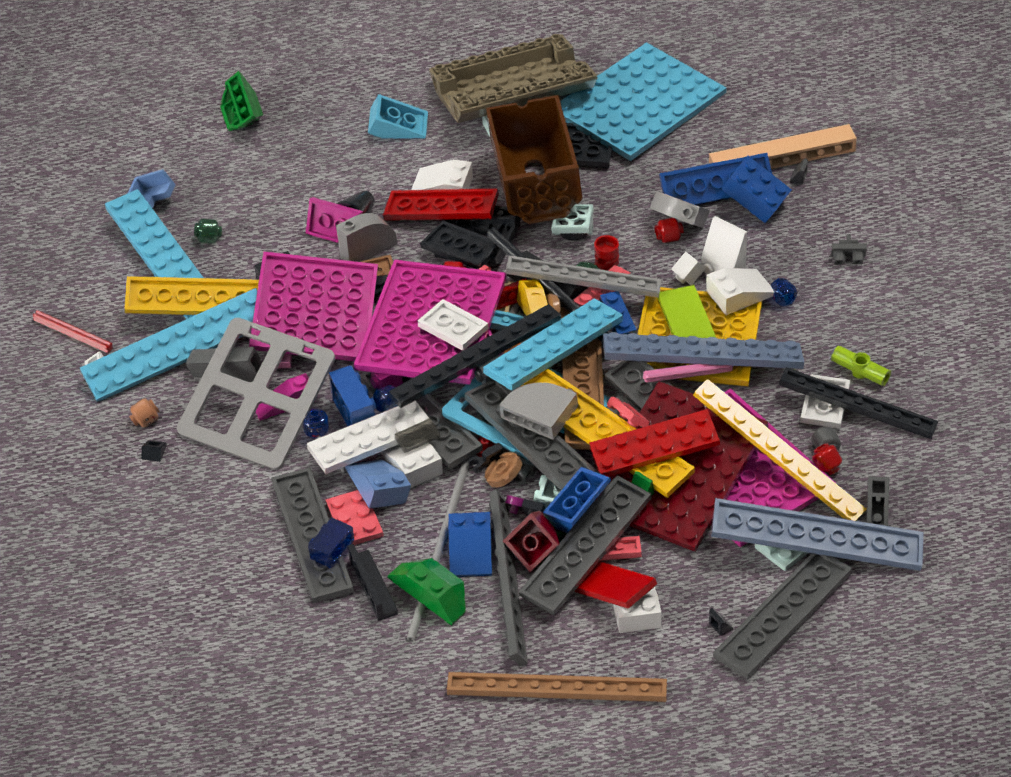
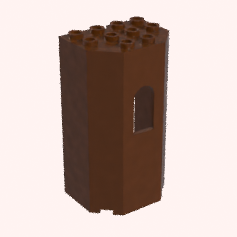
[486,95,583,224]

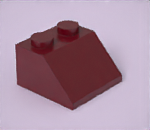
[503,511,560,572]

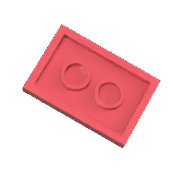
[325,490,384,548]

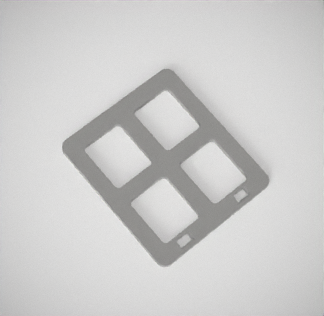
[177,318,335,470]

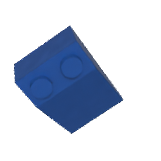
[448,512,492,577]

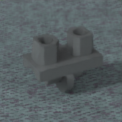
[831,234,867,264]

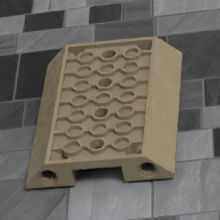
[429,34,598,123]

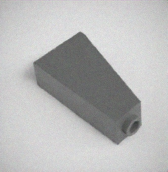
[186,347,262,382]

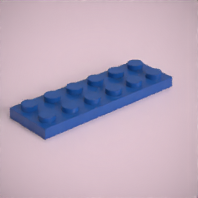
[659,153,772,205]

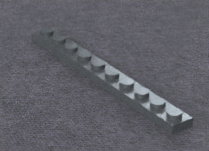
[489,489,528,666]

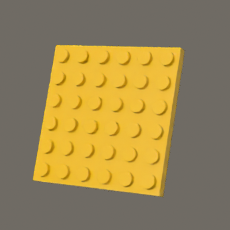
[638,287,762,387]

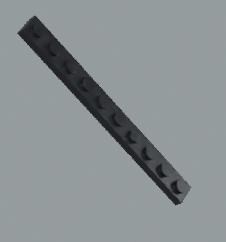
[389,304,561,408]

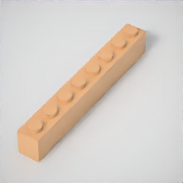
[709,124,857,169]

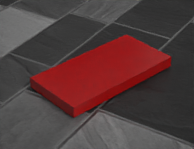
[574,562,657,609]

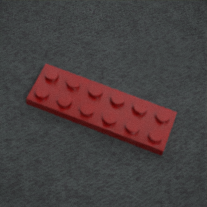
[383,188,499,221]
[589,409,720,477]

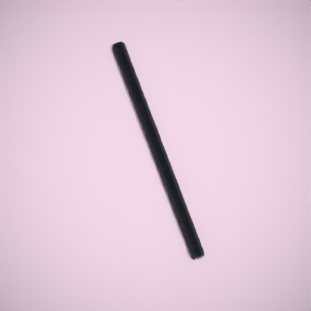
[487,228,609,343]

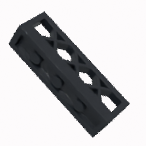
[347,544,398,621]

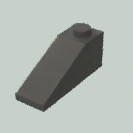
[866,476,890,526]

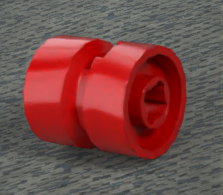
[594,235,619,271]

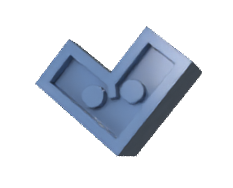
[127,169,176,208]

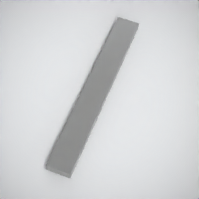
[505,255,662,298]

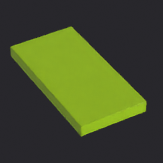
[658,285,716,338]

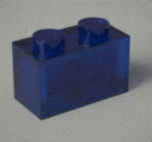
[308,518,354,568]

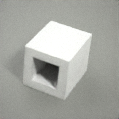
[671,251,706,285]

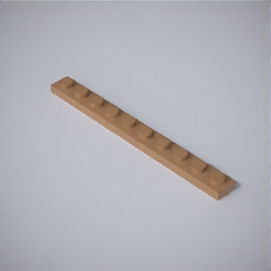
[447,672,667,702]

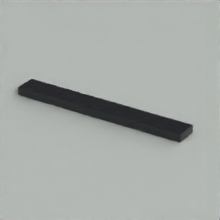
[779,367,938,439]

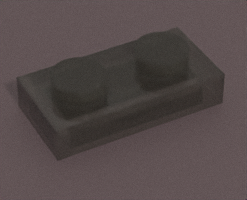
[394,418,440,453]

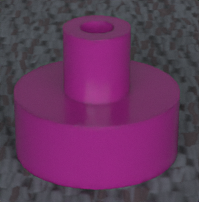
[505,495,524,515]

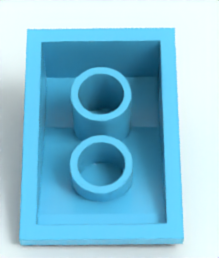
[368,94,428,138]

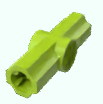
[831,346,891,386]

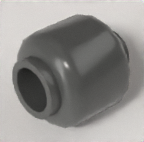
[811,427,841,450]

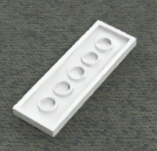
[307,400,434,474]

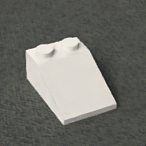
[411,160,473,190]
[701,216,747,274]
[706,268,776,315]
[380,437,443,488]
[613,587,661,633]

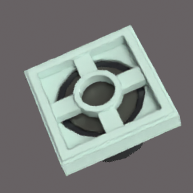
[551,204,594,241]

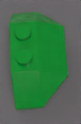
[220,71,263,131]
[387,558,466,626]

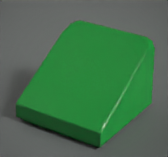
[632,471,654,496]

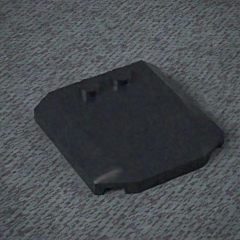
[434,206,521,264]

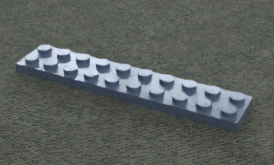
[603,332,804,369]
[711,498,924,571]

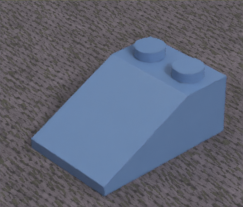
[345,459,411,509]

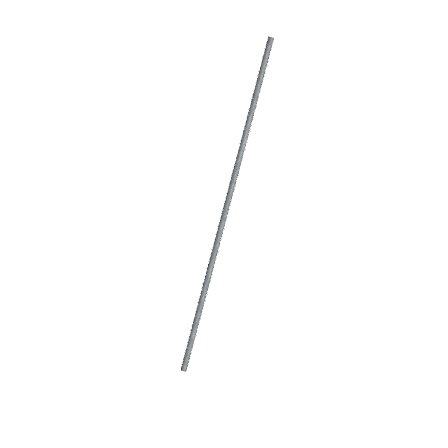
[406,303,520,641]

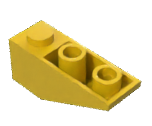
[517,280,548,316]

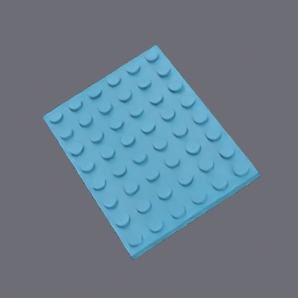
[560,42,727,161]

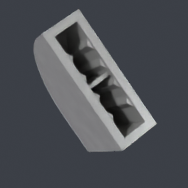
[650,191,710,228]
[336,213,398,262]
[499,383,578,440]

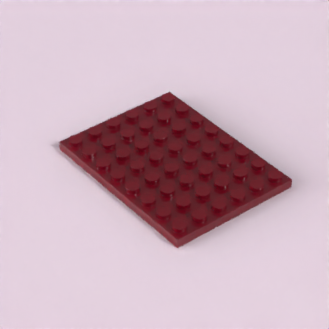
[590,381,768,552]

